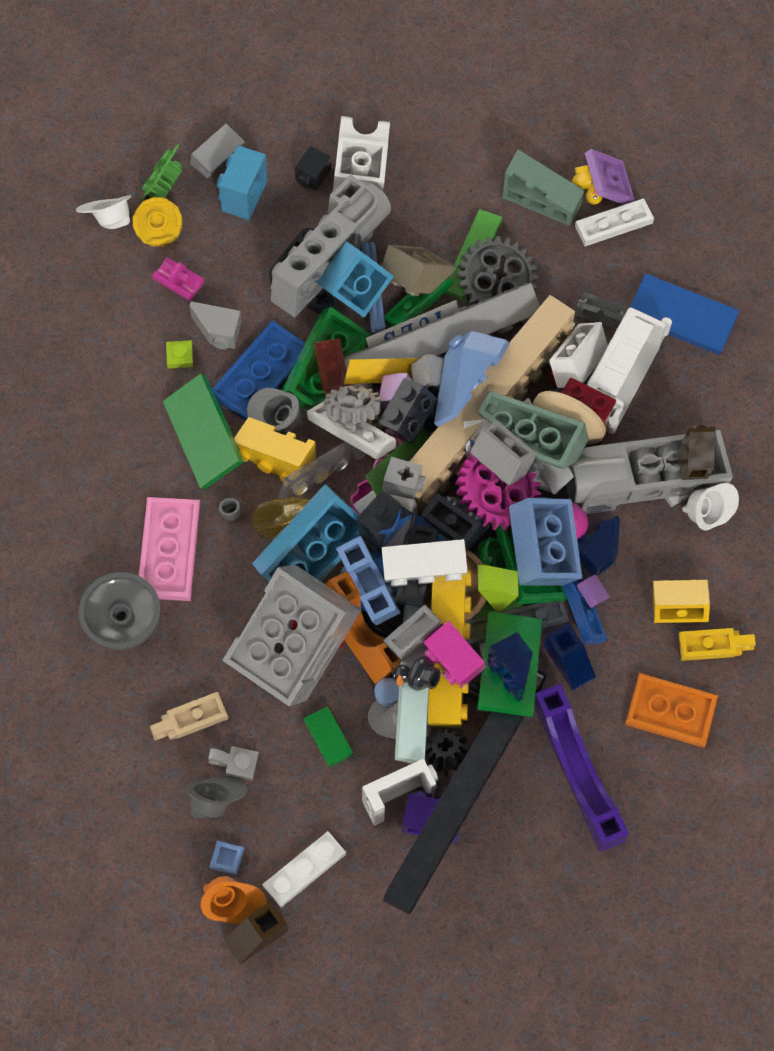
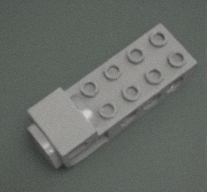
[270,175,391,317]
[566,430,733,514]

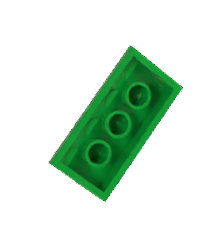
[282,307,371,411]

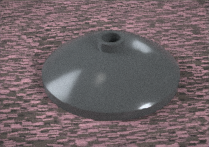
[79,572,161,650]

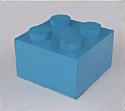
[217,145,268,220]
[316,241,394,317]

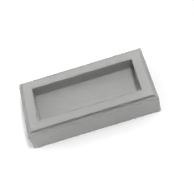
[383,605,443,662]

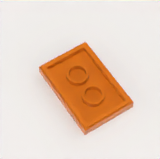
[625,673,718,748]

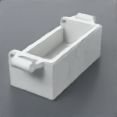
[587,307,672,434]

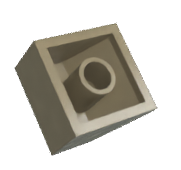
[381,245,456,296]

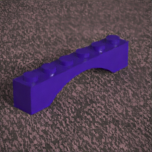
[534,684,629,853]

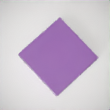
[585,149,635,205]

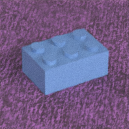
[509,498,582,585]

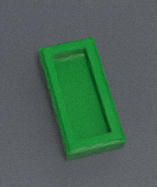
[303,706,353,768]

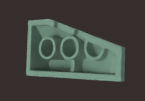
[478,390,589,469]

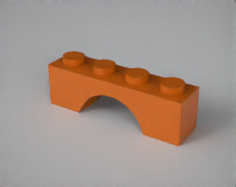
[325,571,401,684]

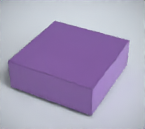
[577,575,610,608]

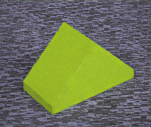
[478,565,518,612]

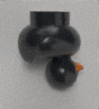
[392,657,441,691]

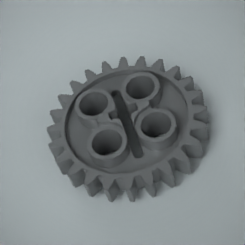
[456,236,539,305]

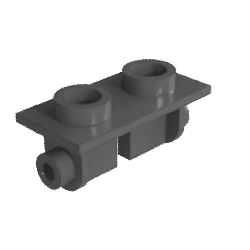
[575,291,630,329]

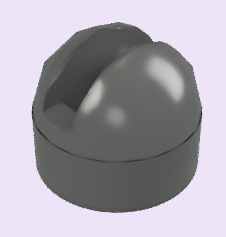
[219,498,241,521]

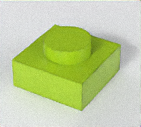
[166,340,193,369]

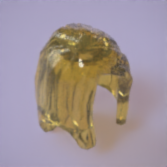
[252,497,311,540]

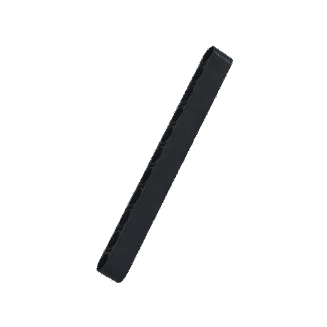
[383,670,547,915]

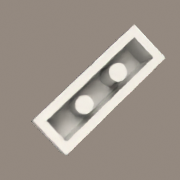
[549,322,608,388]
[382,539,467,586]

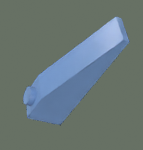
[434,331,510,427]

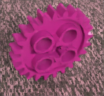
[455,454,541,531]

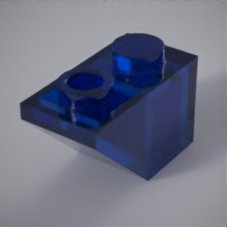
[577,515,620,576]
[544,623,596,691]
[487,632,533,702]

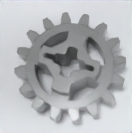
[324,385,381,424]

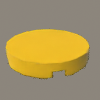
[133,197,182,247]

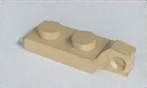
[150,692,228,741]

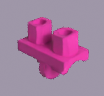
[152,257,204,301]

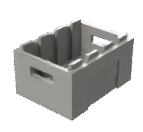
[222,565,362,707]

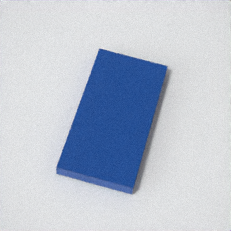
[630,274,739,355]
[212,320,305,421]

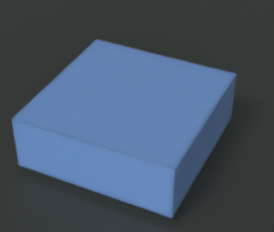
[209,840,245,876]

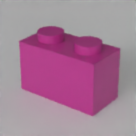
[423,621,486,688]

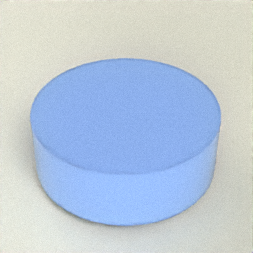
[374,678,399,707]

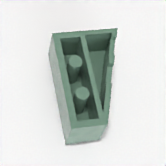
[503,149,584,226]

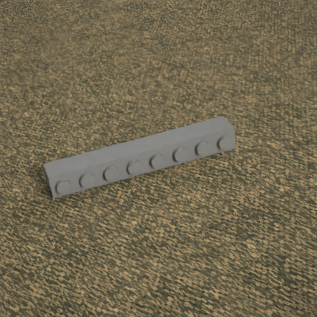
[339,283,540,389]

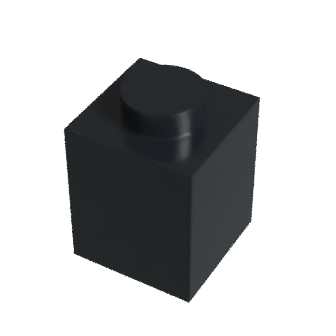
[295,145,332,190]

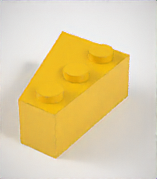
[234,417,316,488]

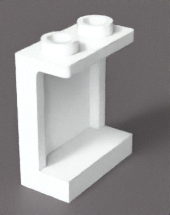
[362,759,438,826]

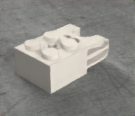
[333,116,390,191]

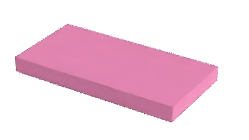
[139,497,200,601]

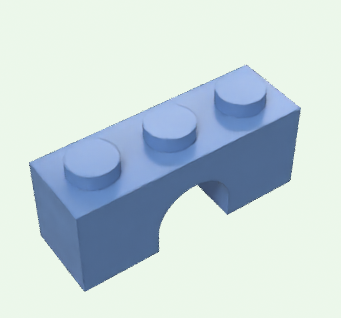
[336,536,400,625]

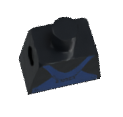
[357,490,414,552]

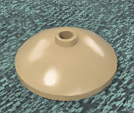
[533,391,606,445]

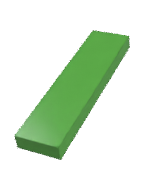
[443,209,502,302]

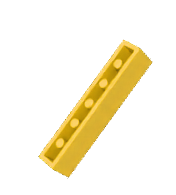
[427,570,472,728]

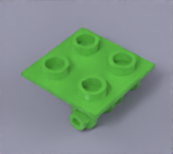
[141,144,182,200]

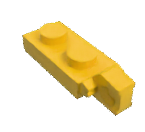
[678,628,756,661]

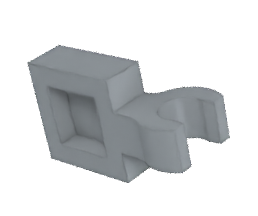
[208,746,259,781]

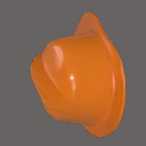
[200,876,267,925]

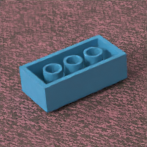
[252,484,359,582]

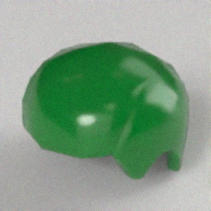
[476,537,507,569]

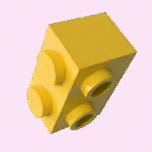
[653,580,710,623]

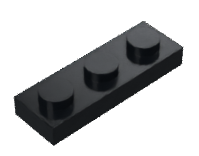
[395,524,438,608]

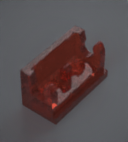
[314,338,350,396]

